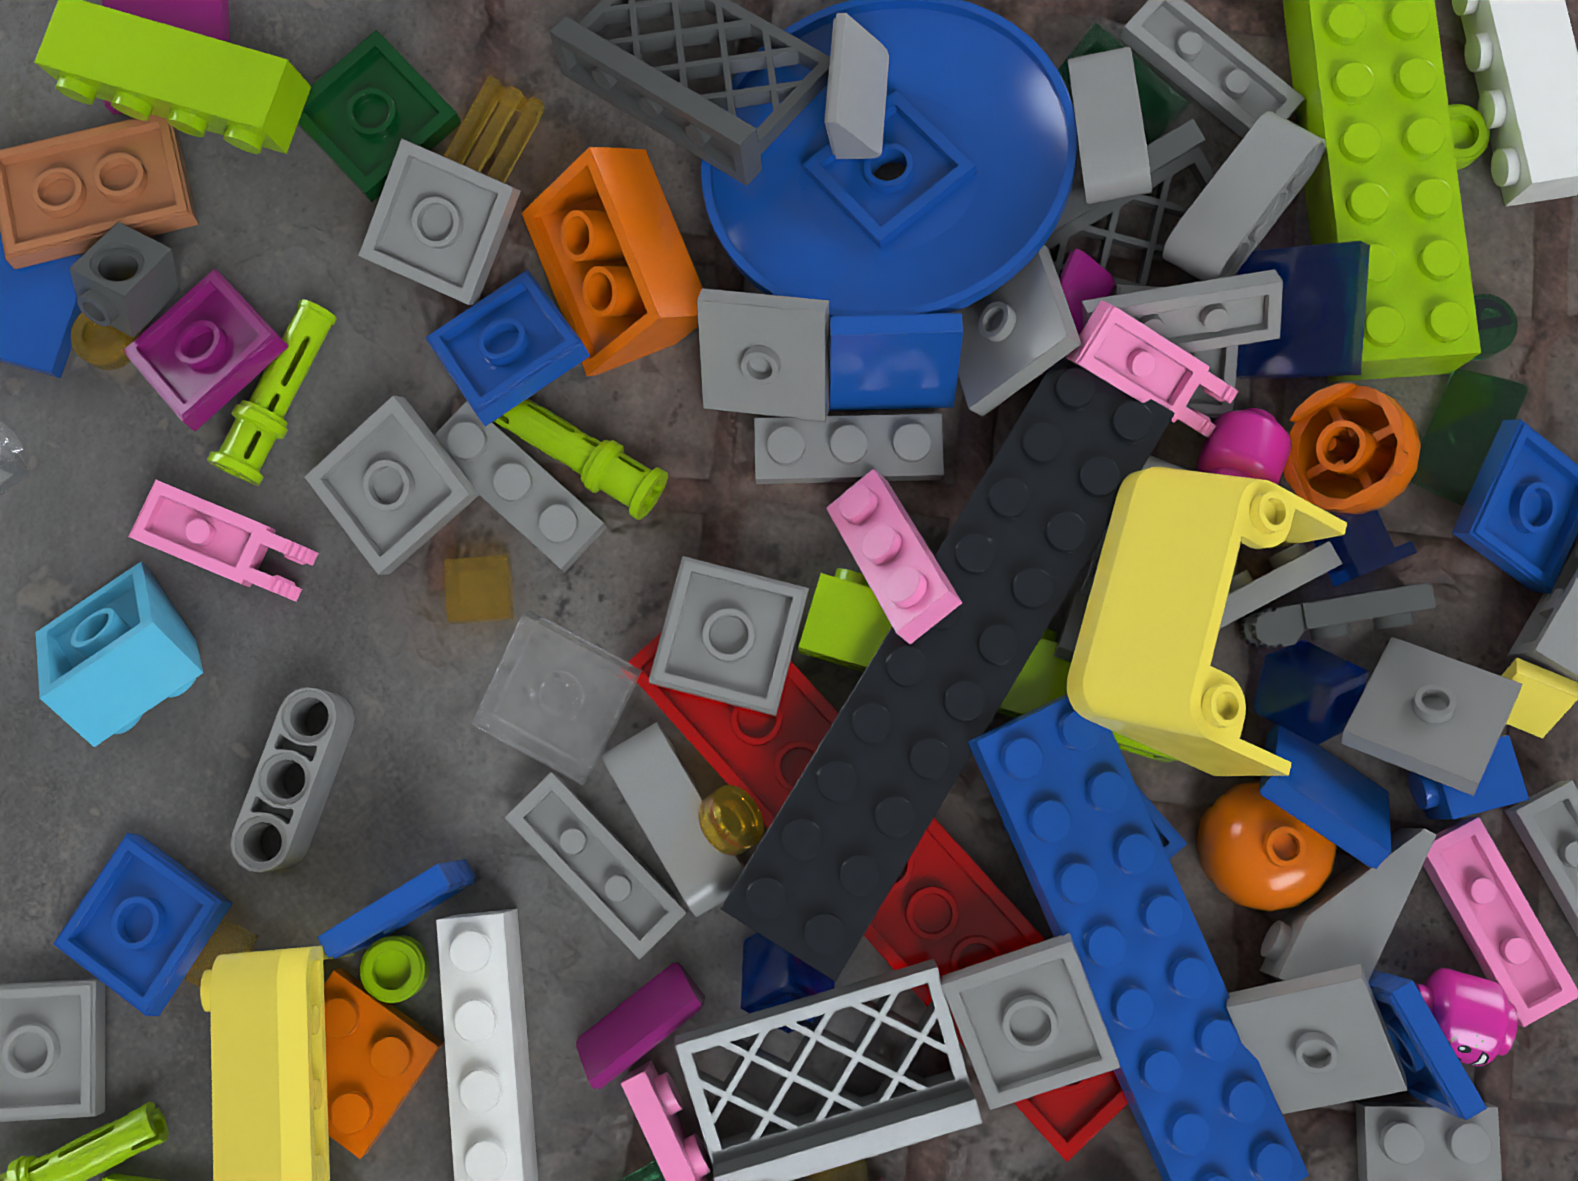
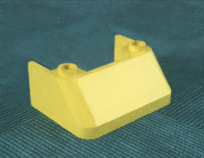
[1067,467,1347,776]
[200,945,354,1181]

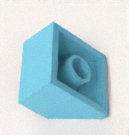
[35,561,204,747]

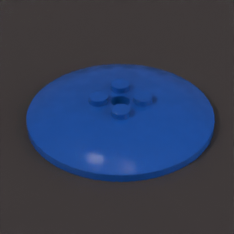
[701,0,1077,322]

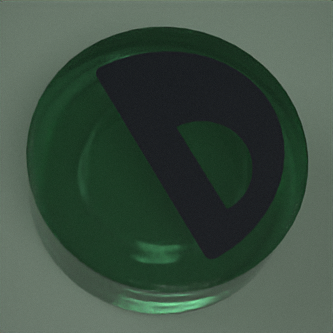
[1473,294,1518,360]

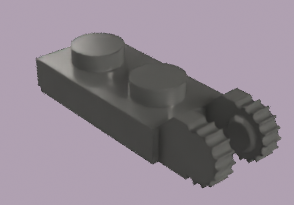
[1238,582,1436,648]

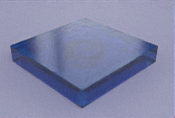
[1236,241,1370,379]

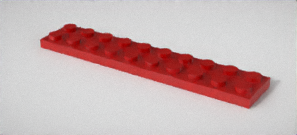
[623,632,1128,1162]

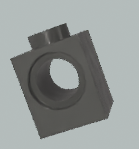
[69,222,180,338]

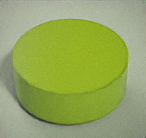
[1449,104,1490,170]
[360,935,430,1003]

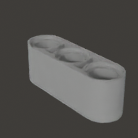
[1068,46,1152,204]
[1163,111,1326,281]
[230,687,355,872]
[602,722,745,917]

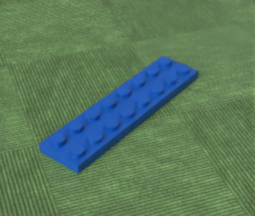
[968,694,1309,1181]

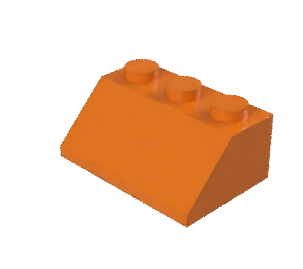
[521,147,703,376]

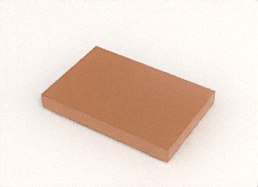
[0,114,199,269]

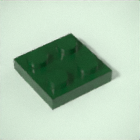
[298,30,462,202]

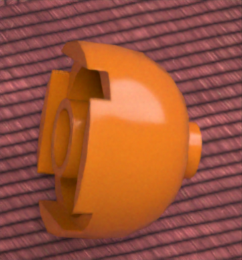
[1283,383,1421,514]
[1196,781,1336,912]

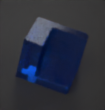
[1313,509,1417,587]
[1253,640,1369,745]
[740,933,835,1034]

